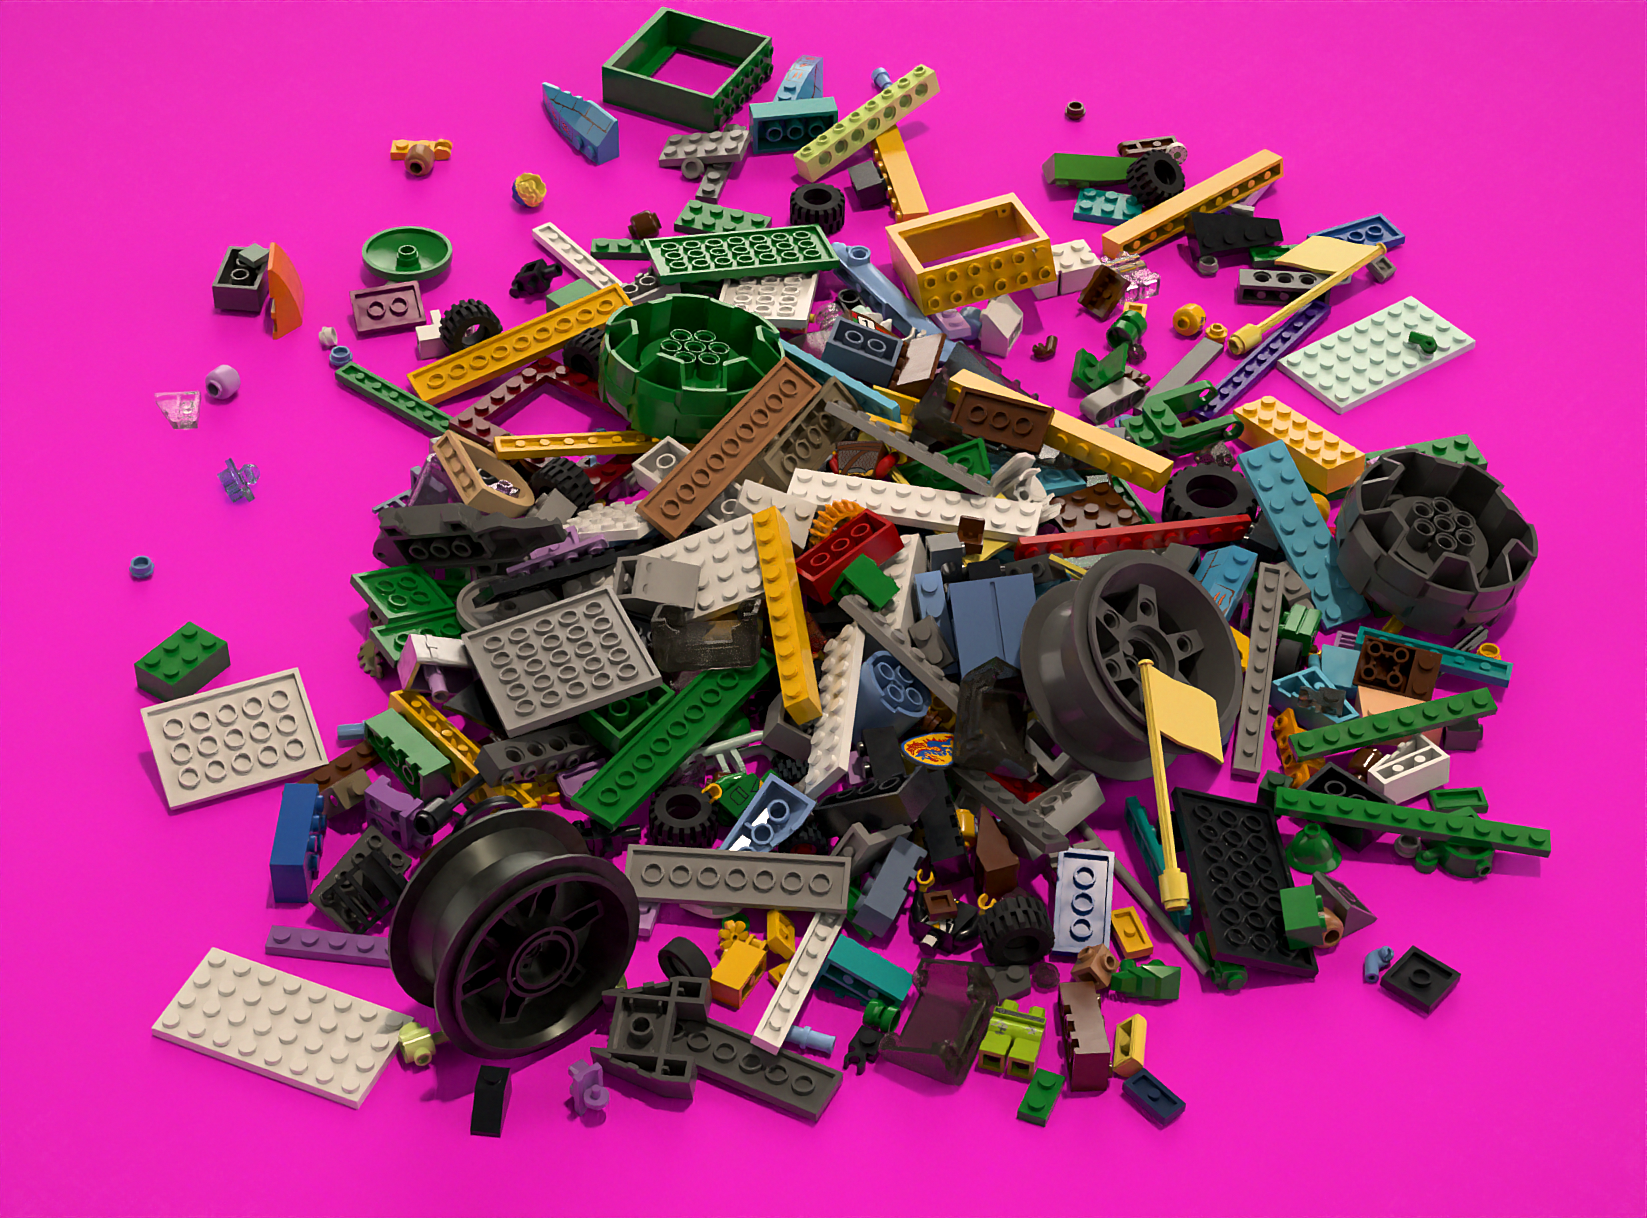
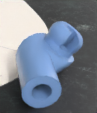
[1364,946,1394,983]

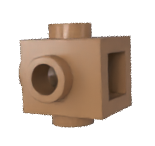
[1070,943,1120,991]

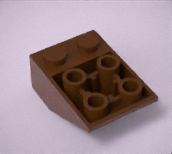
[1352,635,1443,702]
[973,806,1020,907]

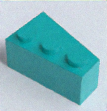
[810,934,916,1008]

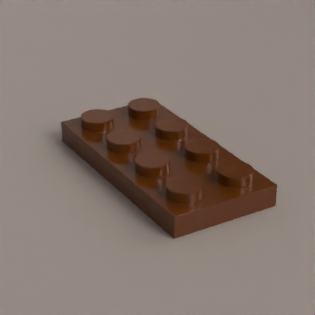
[947,386,1055,456]

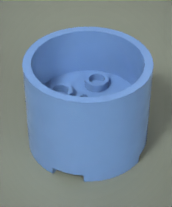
[851,651,932,746]

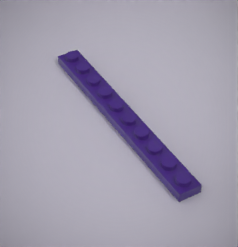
[1189,299,1332,423]

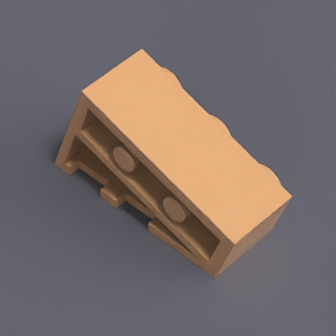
[1354,685,1443,746]

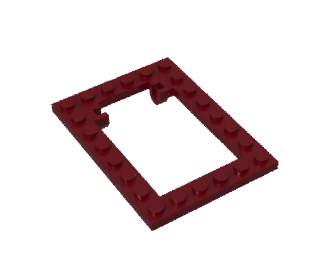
[448,356,645,501]

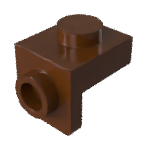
[957,515,985,555]

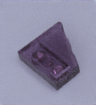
[650,753,706,803]

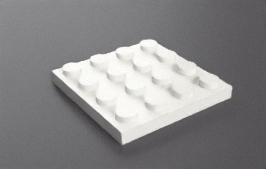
[562,500,655,542]

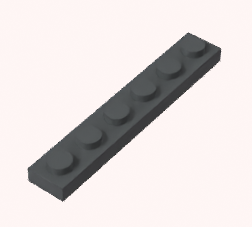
[695,124,747,205]

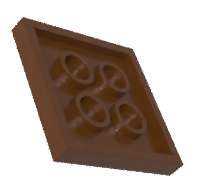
[1049,481,1142,533]

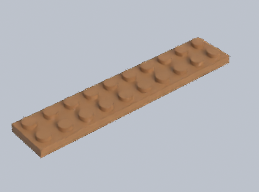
[635,356,823,542]

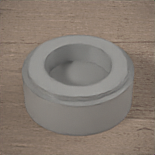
[681,157,704,179]

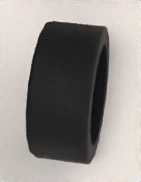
[1271,639,1303,683]
[658,936,713,981]

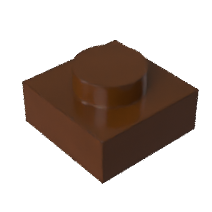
[923,889,958,922]

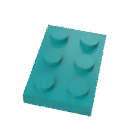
[1073,188,1144,226]

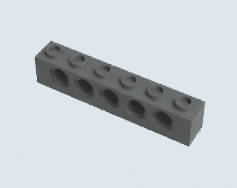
[474,722,615,788]

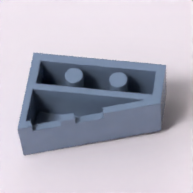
[852,835,928,938]

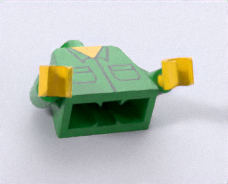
[701,769,782,822]

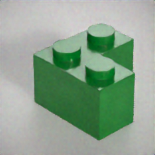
[828,553,900,613]

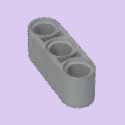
[1079,377,1146,425]

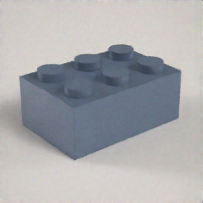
[820,316,904,388]

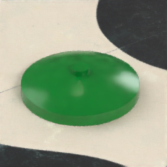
[362,226,453,282]

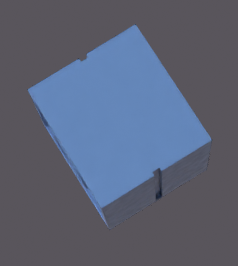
[946,573,1036,691]

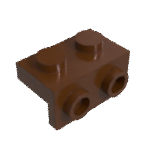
[1077,264,1131,320]

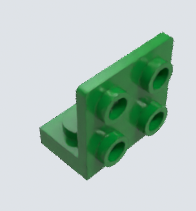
[1071,342,1128,395]

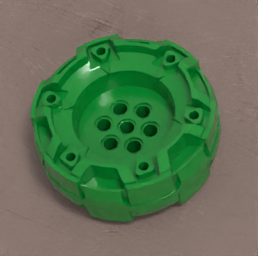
[598,293,785,444]

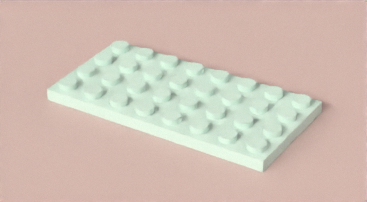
[1276,296,1476,415]

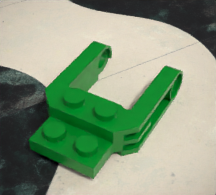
[1120,380,1244,457]

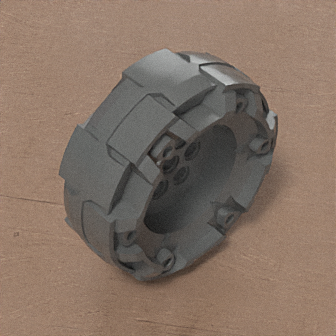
[1334,448,1538,636]

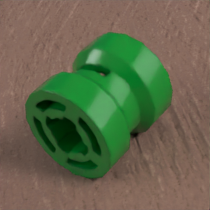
[862,998,901,1035]

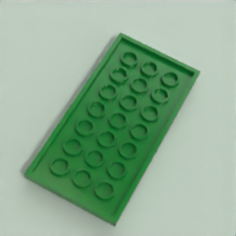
[643,224,840,286]

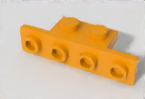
[1273,707,1326,789]

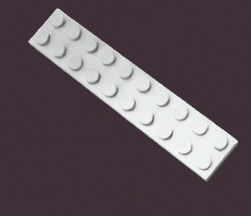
[787,468,1042,542]

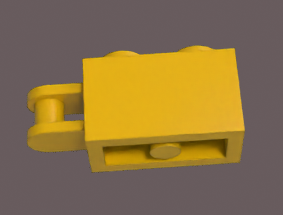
[709,934,770,1009]

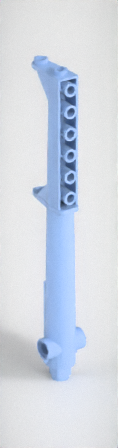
[831,242,1014,391]

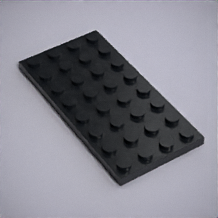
[1171,787,1319,979]

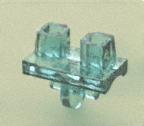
[217,458,260,503]

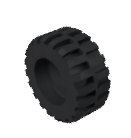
[1161,463,1258,552]

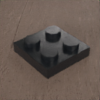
[1380,945,1461,1014]

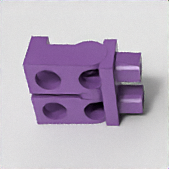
[364,775,433,851]

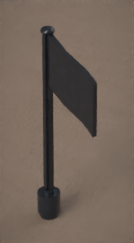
[413,677,568,836]

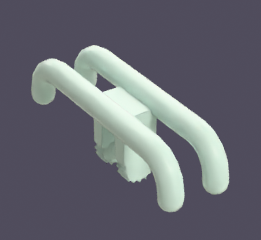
[677,731,777,786]

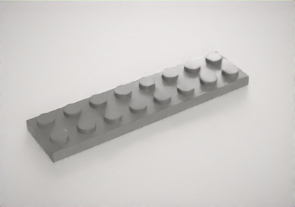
[625,844,852,914]

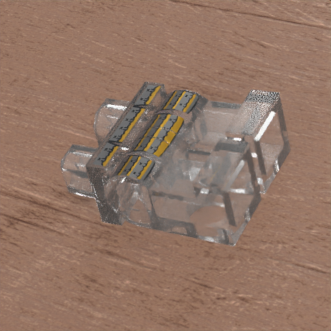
[1099,251,1161,305]

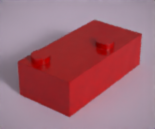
[795,508,905,606]

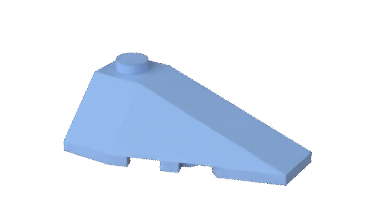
[719,773,817,852]

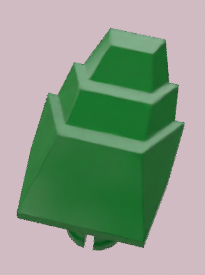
[1110,959,1181,1001]

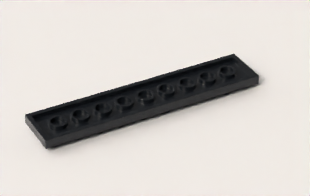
[472,526,709,609]

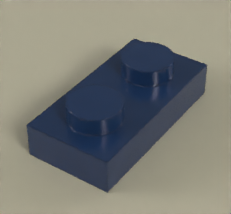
[1122,1068,1186,1126]

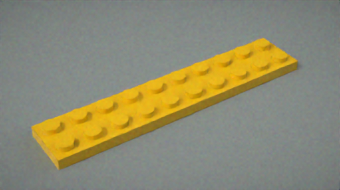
[406,283,633,406]

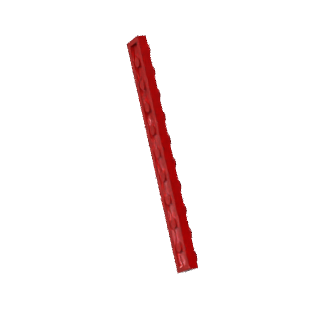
[1013,514,1252,561]

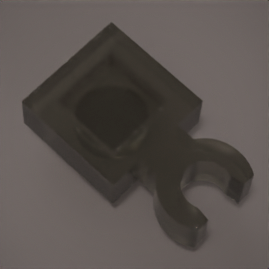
[1297,686,1346,717]

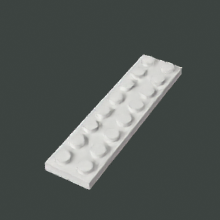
[805,621,866,800]

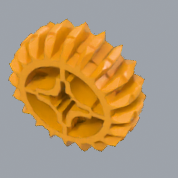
[808,499,865,549]

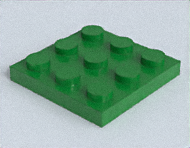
[350,563,456,625]

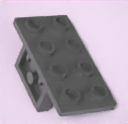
[308,825,412,934]

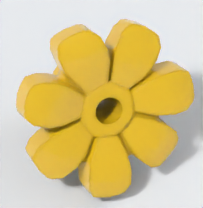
[718,920,749,951]

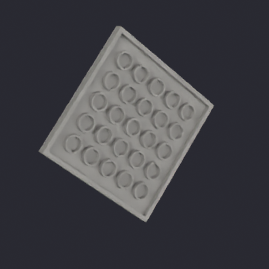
[461,584,663,738]

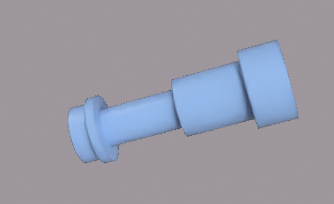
[871,67,893,91]

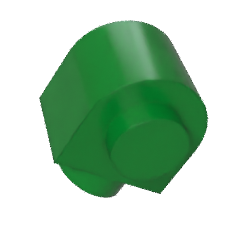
[1210,960,1248,990]

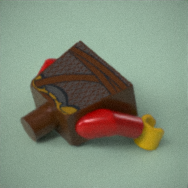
[829,440,907,480]

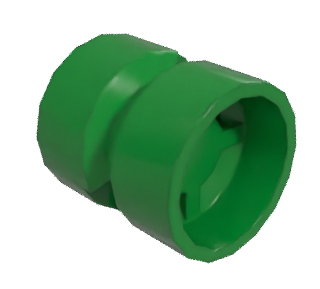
[1106,310,1147,351]

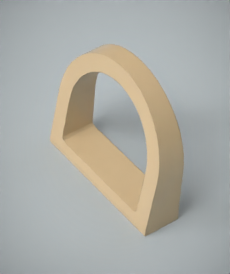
[432,429,535,518]

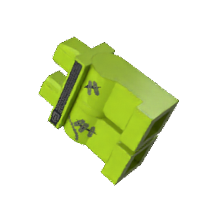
[978,999,1047,1080]

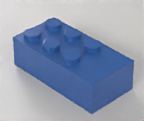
[269,783,327,903]

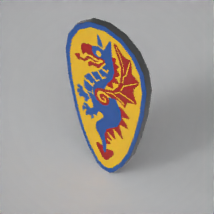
[900,732,963,771]

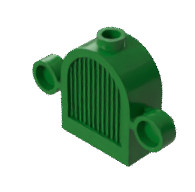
[1414,806,1495,878]

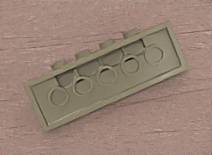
[758,375,866,493]

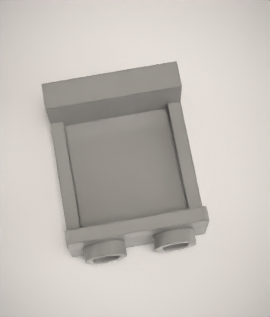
[1015,718,1095,782]
[829,822,913,878]

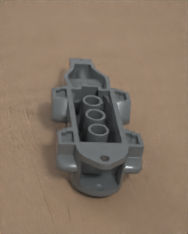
[372,503,568,579]

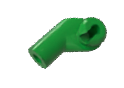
[1408,330,1437,354]

